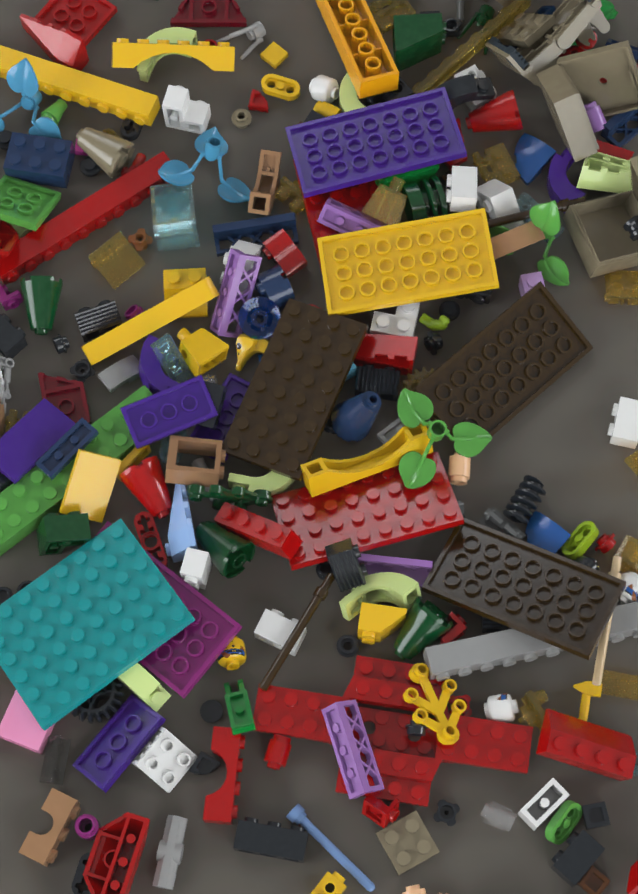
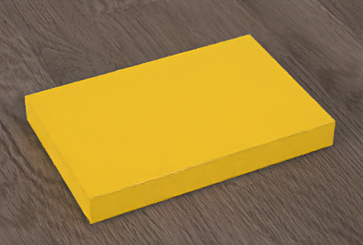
[59,449,122,523]

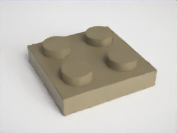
[376,810,440,876]

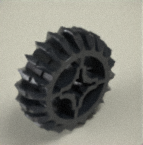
[71,678,125,724]

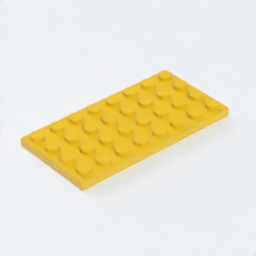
[317,208,499,316]

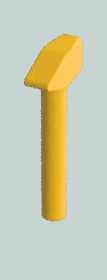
[573,681,602,721]

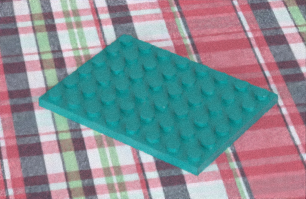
[0,518,195,731]

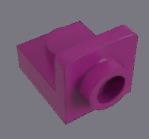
[0,284,24,311]

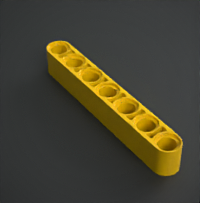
[81,276,220,366]

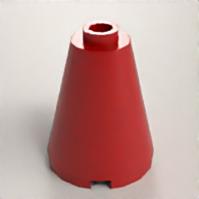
[465,90,523,133]
[120,456,172,519]

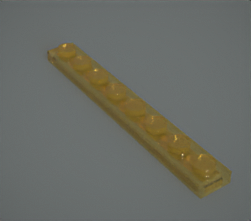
[412,0,532,95]

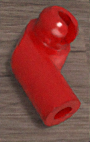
[121,153,146,176]

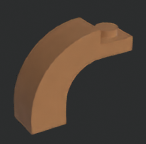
[248,149,282,216]
[491,221,546,260]

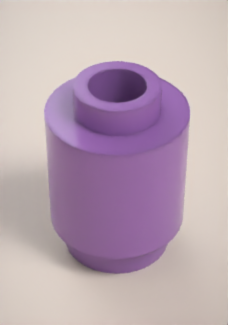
[584,101,607,133]

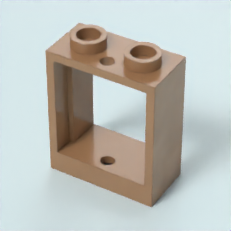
[165,435,226,487]

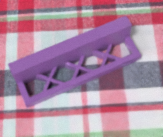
[317,197,388,233]
[209,248,262,338]
[358,554,433,589]
[321,699,385,800]

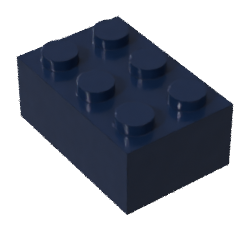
[3,132,75,188]

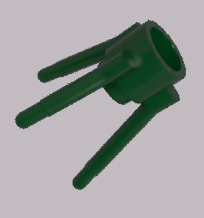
[457,4,495,55]

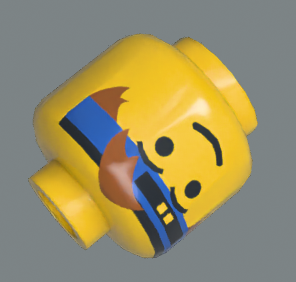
[217,636,247,670]

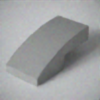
[98,355,140,393]

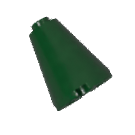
[20,275,63,335]
[195,521,256,579]
[393,596,454,660]

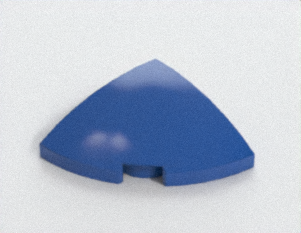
[514,133,556,186]
[525,511,571,554]

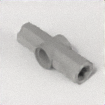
[152,815,188,890]

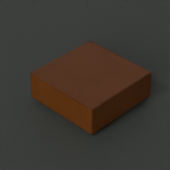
[577,865,611,894]

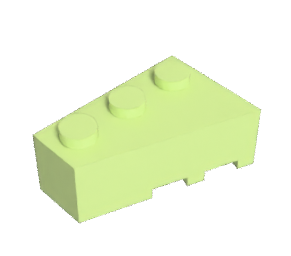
[576,152,632,193]

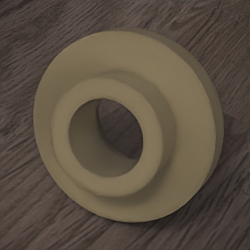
[231,109,252,129]

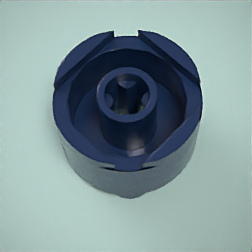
[254,265,295,314]

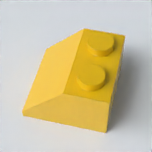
[163,268,208,318]
[357,602,407,645]

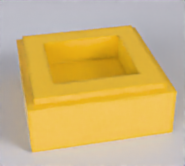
[260,41,288,69]

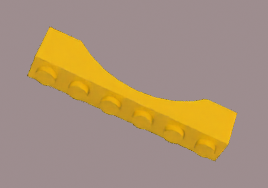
[112,38,235,72]
[301,423,433,497]

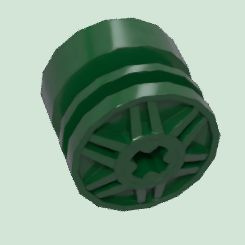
[400,175,448,221]

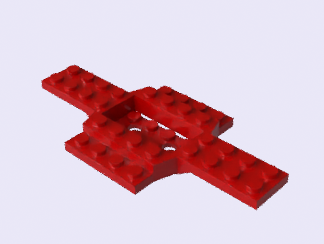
[252,655,533,807]

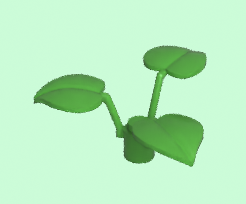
[489,200,570,286]
[397,388,492,489]

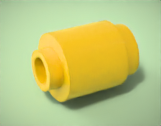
[313,101,342,117]

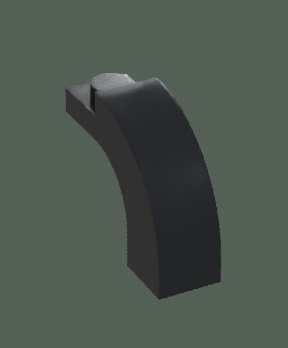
[435,74,495,110]

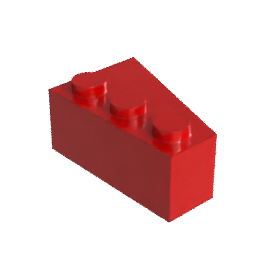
[354,333,418,377]

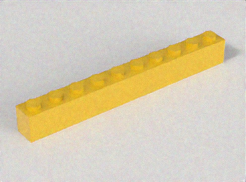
[0,45,161,126]

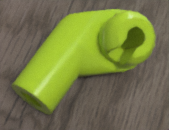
[419,313,450,331]

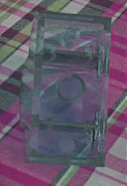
[150,183,200,252]

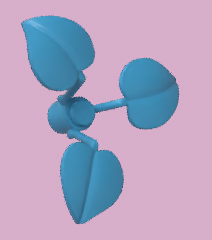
[0,58,62,139]
[158,127,250,203]

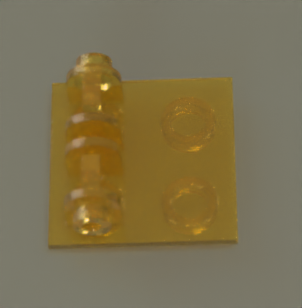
[88,231,146,289]
[604,270,638,305]

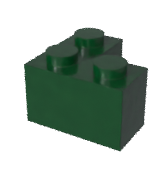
[36,511,91,556]

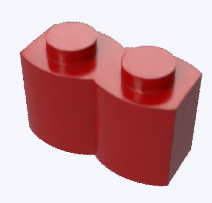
[262,229,307,278]

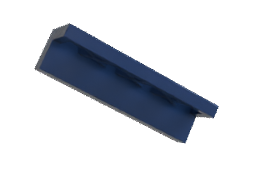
[601,109,638,148]
[212,212,299,257]

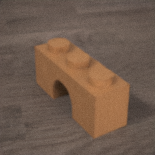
[19,788,81,867]

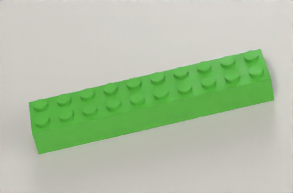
[0,385,153,556]

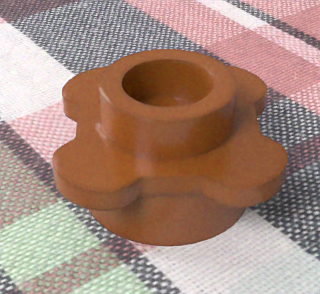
[128,228,153,251]

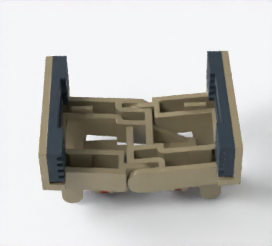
[484,0,610,88]

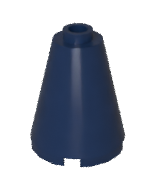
[330,391,381,442]

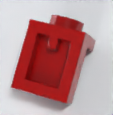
[440,611,467,644]
[362,794,400,828]

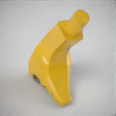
[236,334,269,371]

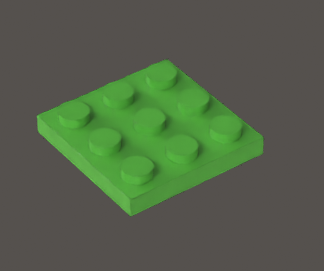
[0,175,61,231]

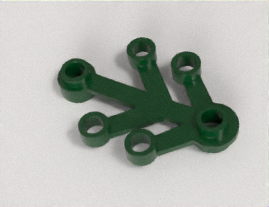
[187,484,273,510]

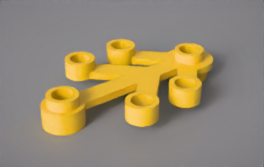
[403,663,467,745]

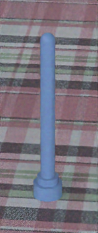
[286,803,375,892]

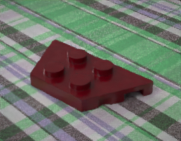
[170,0,247,27]
[38,372,92,425]

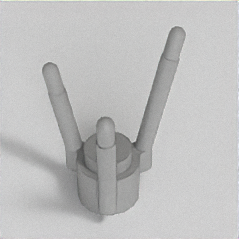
[216,21,266,60]

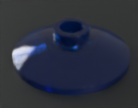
[238,297,281,340]

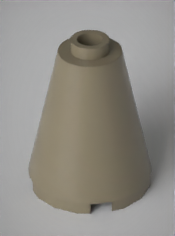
[76,127,135,179]

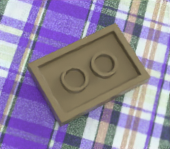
[496,12,557,48]

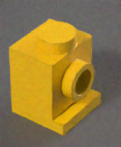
[311,871,347,894]

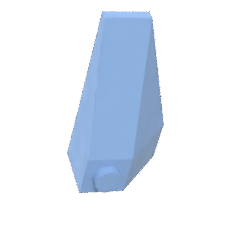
[165,484,198,562]

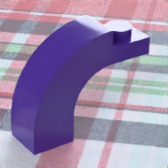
[547,148,586,214]
[139,334,180,394]

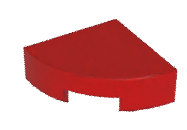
[248,89,269,113]

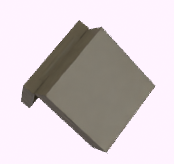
[536,40,638,162]
[563,156,638,278]

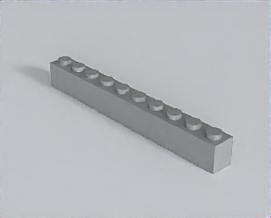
[423,601,638,681]

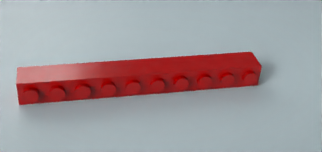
[0,151,172,285]

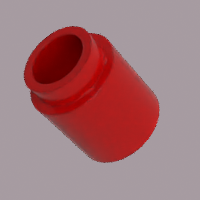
[263,734,292,770]

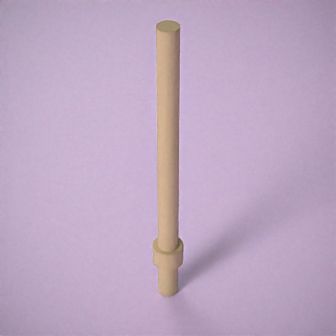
[592,556,622,686]

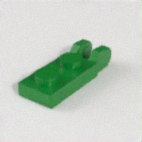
[224,679,256,735]

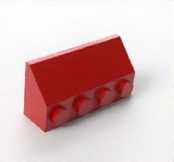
[536,709,637,781]

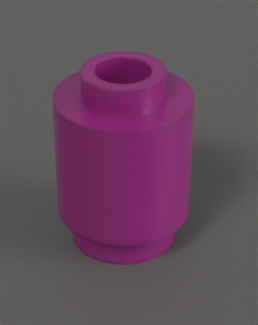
[75,814,101,841]

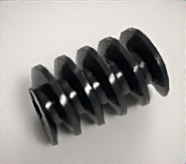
[502,475,546,524]

